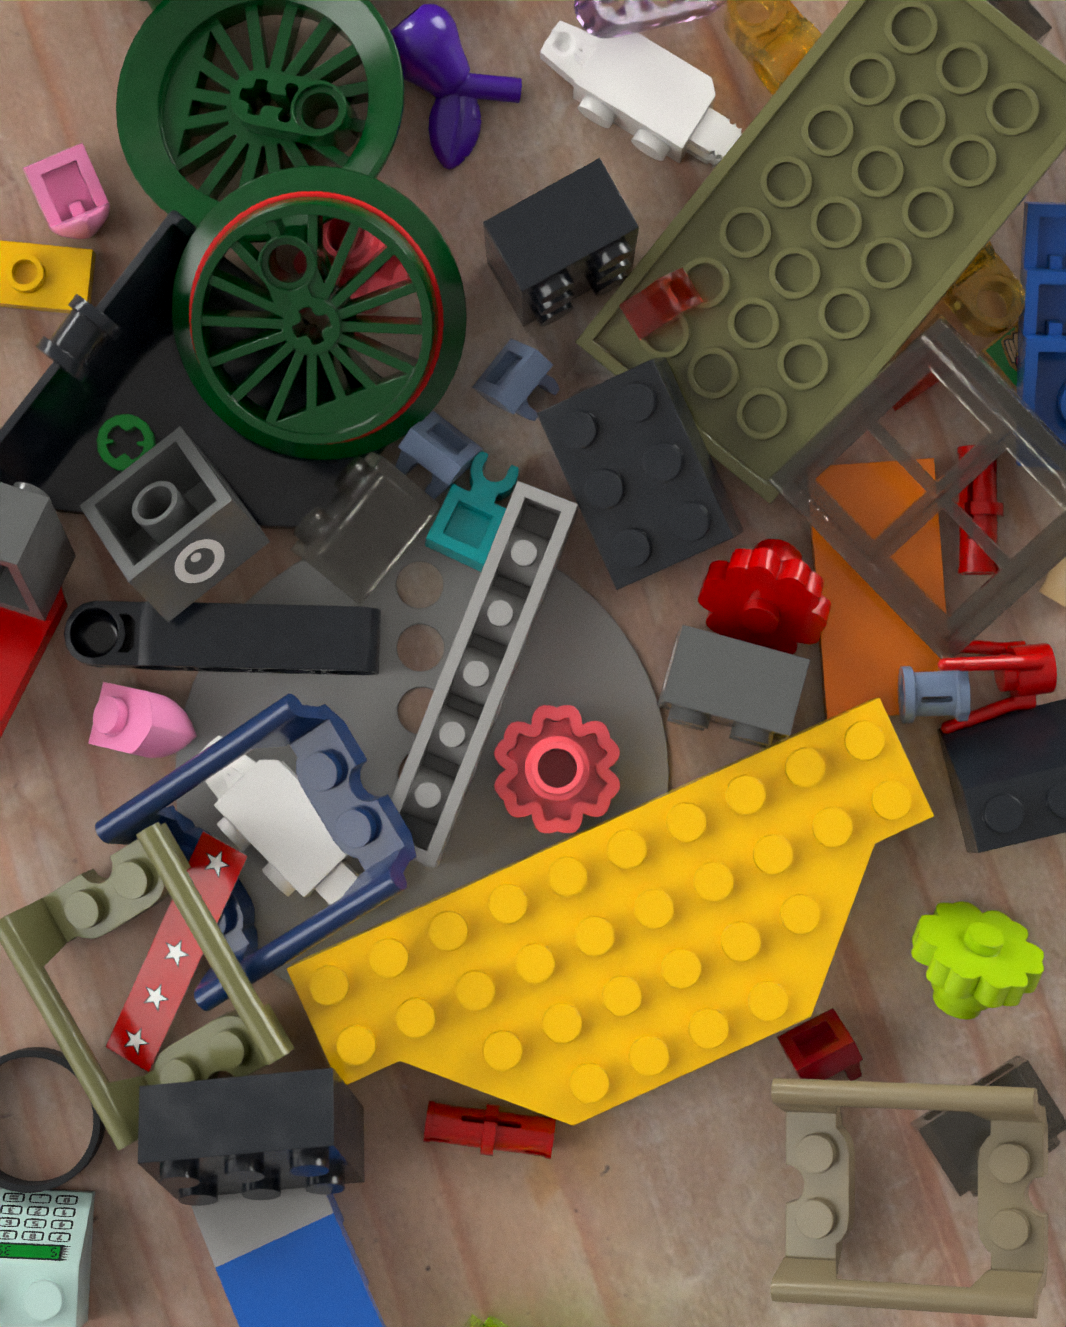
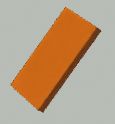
[806,458,950,720]

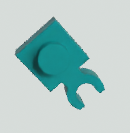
[425,451,519,572]

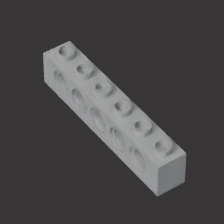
[391,481,578,868]

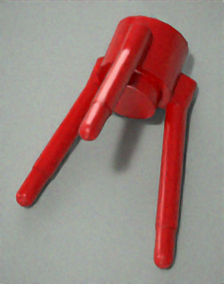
[937,638,1057,734]

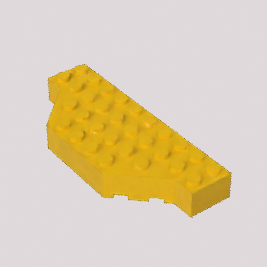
[287,698,934,1126]

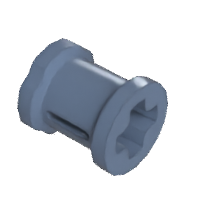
[898,666,971,724]

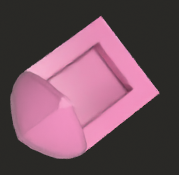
[23,143,110,239]
[88,682,197,758]

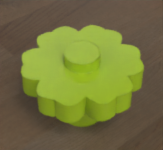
[911,901,1044,1020]

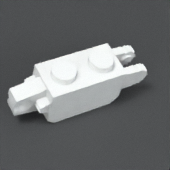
[540,21,742,168]
[198,735,359,905]

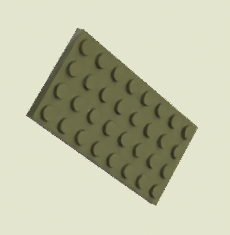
[575,0,1066,504]

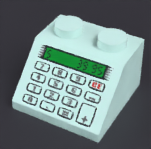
[0,1187,95,1327]

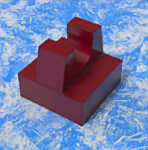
[777,1008,863,1081]

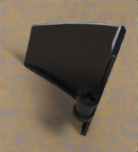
[0,210,386,530]

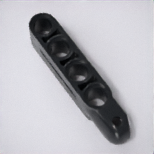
[64,601,381,675]

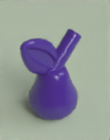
[390,4,522,170]

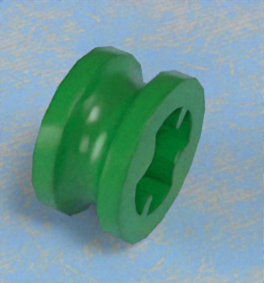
[96,414,156,472]

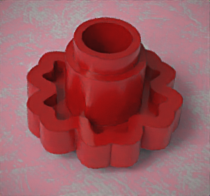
[698,539,831,655]

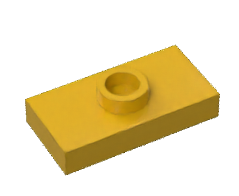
[0,240,96,314]

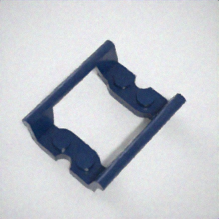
[95,694,417,1011]

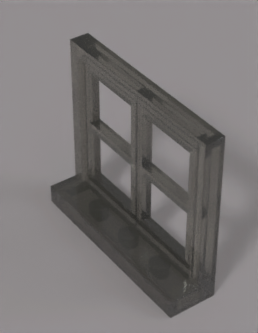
[768,312,1066,659]

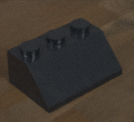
[937,699,1066,853]

